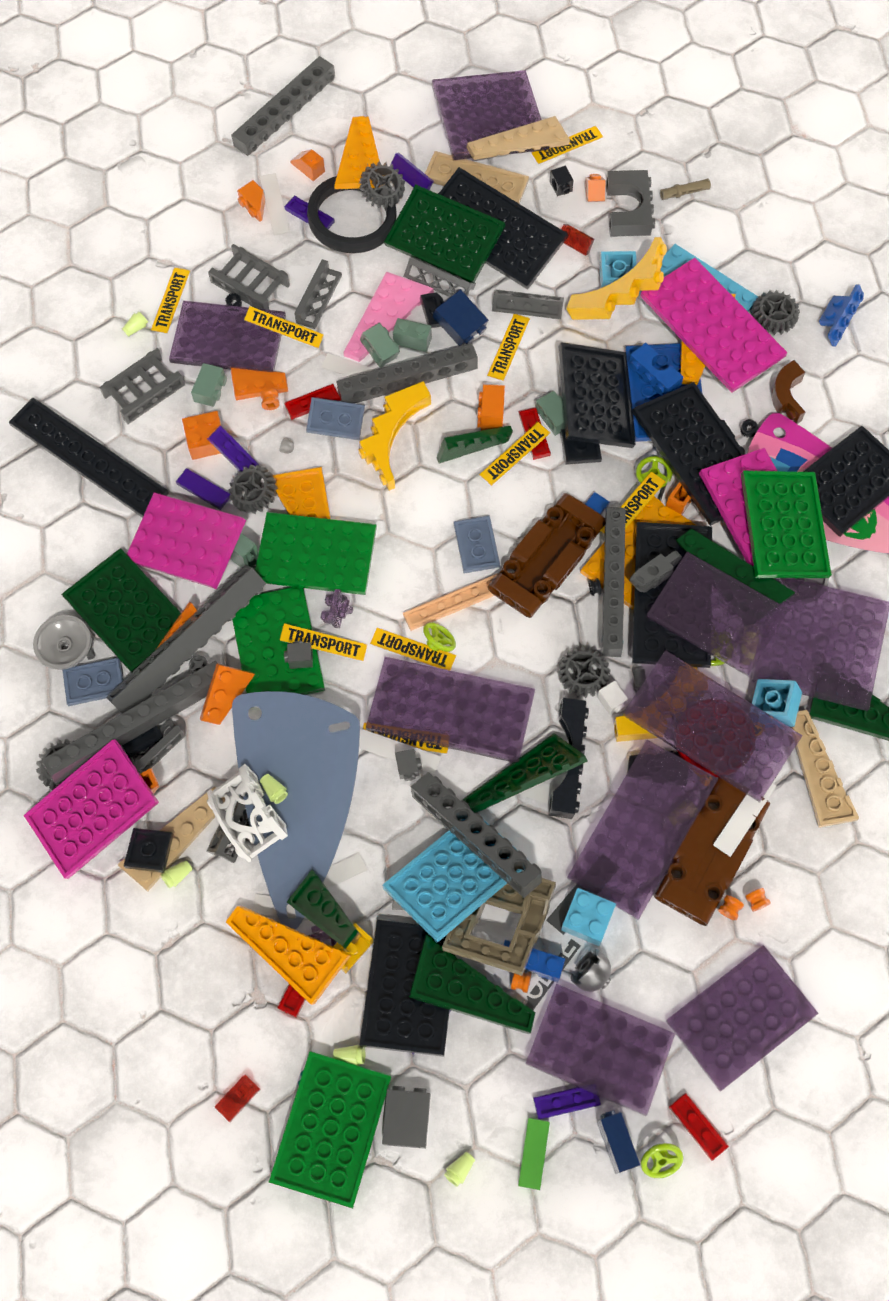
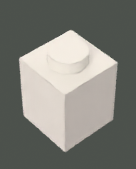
[597,681,628,715]

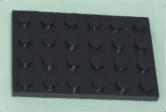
[558,342,636,448]
[803,426,889,537]
[359,920,456,1057]

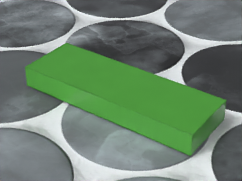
[518,1118,550,1190]

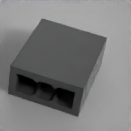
[382,1086,431,1149]

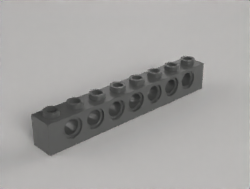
[231,56,335,156]
[336,343,478,404]
[602,507,626,657]
[410,772,542,898]

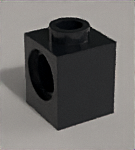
[549,165,574,197]

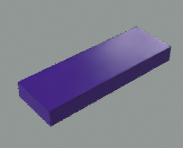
[389,153,434,190]
[284,195,335,229]
[207,425,259,472]
[175,468,231,510]
[533,1083,601,1120]

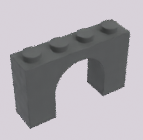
[606,170,655,237]

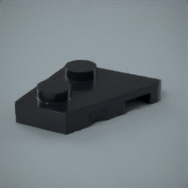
[420,293,444,328]

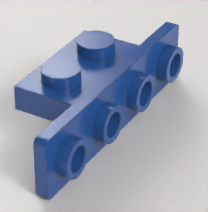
[819,284,864,347]

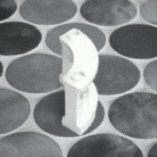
[207,764,288,862]

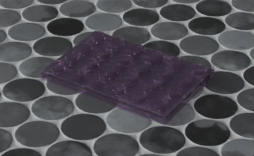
[169,301,286,373]
[646,552,789,676]
[666,945,819,1091]
[525,984,676,1116]

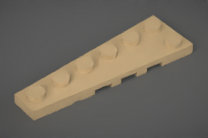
[467,116,570,160]
[790,710,859,828]
[118,787,225,891]

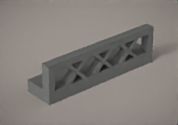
[403,257,476,297]
[294,259,342,329]
[492,289,564,319]
[129,719,185,774]
[207,795,250,863]

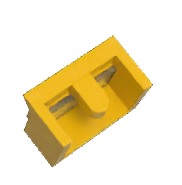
[333,923,374,974]

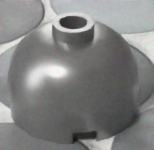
[571,949,611,992]

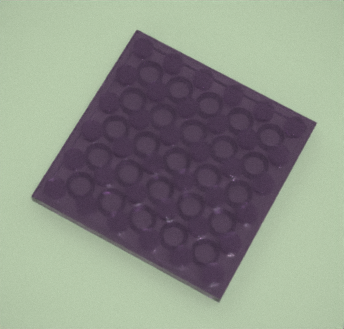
[431,70,549,160]
[751,578,889,711]

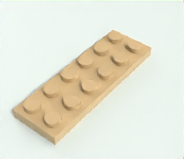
[425,151,529,204]

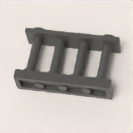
[208,244,290,313]
[99,348,185,424]

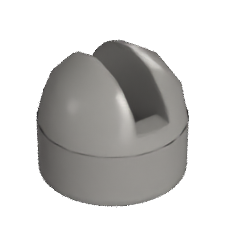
[279,438,294,454]

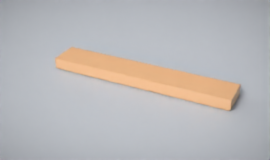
[403,573,498,631]

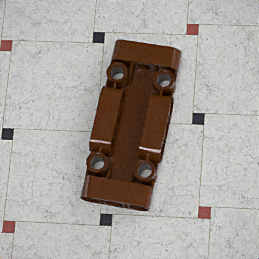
[488,493,605,618]
[654,776,770,926]

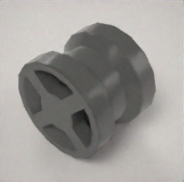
[189,656,209,674]

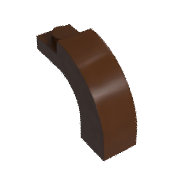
[772,360,806,424]

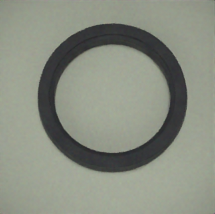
[307,176,397,253]

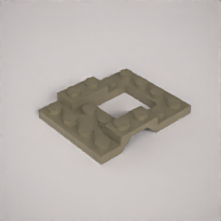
[442,878,556,976]

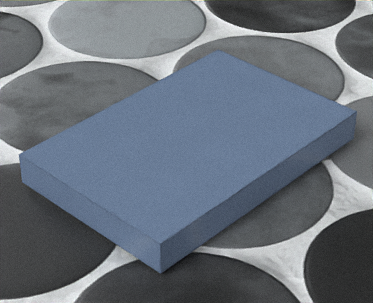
[306,397,365,440]
[454,515,500,573]
[62,658,124,706]

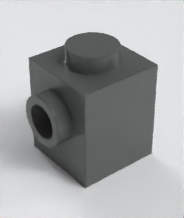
[284,641,313,669]
[395,749,422,781]

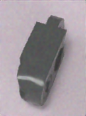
[629,551,682,592]

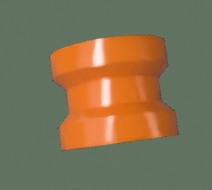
[260,388,279,410]
[745,888,771,912]
[718,895,744,920]
[511,972,532,993]

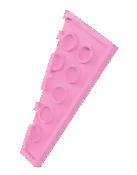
[343,272,434,362]

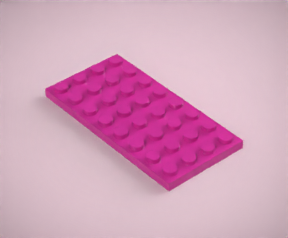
[640,258,788,393]

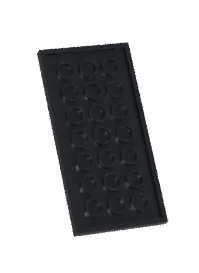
[438,167,568,290]
[632,382,745,526]
[632,522,712,668]

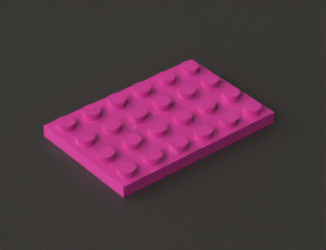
[699,448,777,567]
[125,493,246,589]
[24,739,159,879]

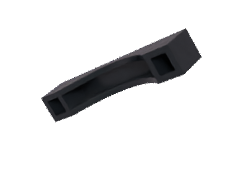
[548,697,589,819]

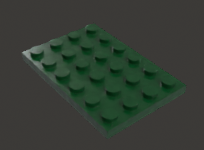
[384,185,506,283]
[61,548,181,673]

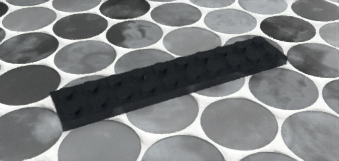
[9,397,169,518]

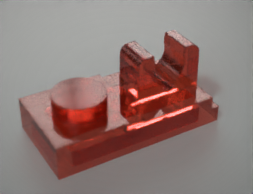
[561,224,595,256]
[215,1075,261,1123]

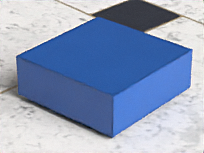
[585,492,610,514]

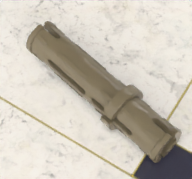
[660,178,711,200]

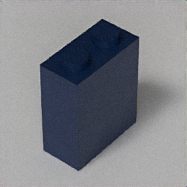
[433,289,489,346]
[597,1110,640,1174]

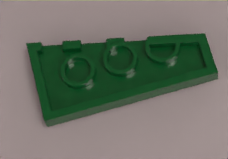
[436,425,513,464]
[287,870,359,949]

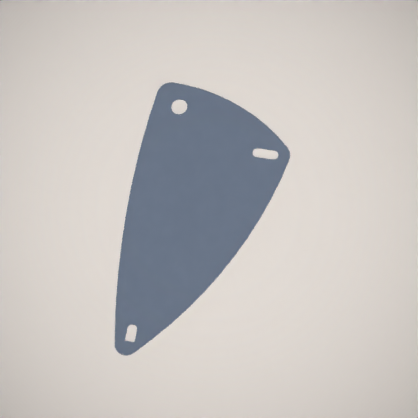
[232,691,360,930]

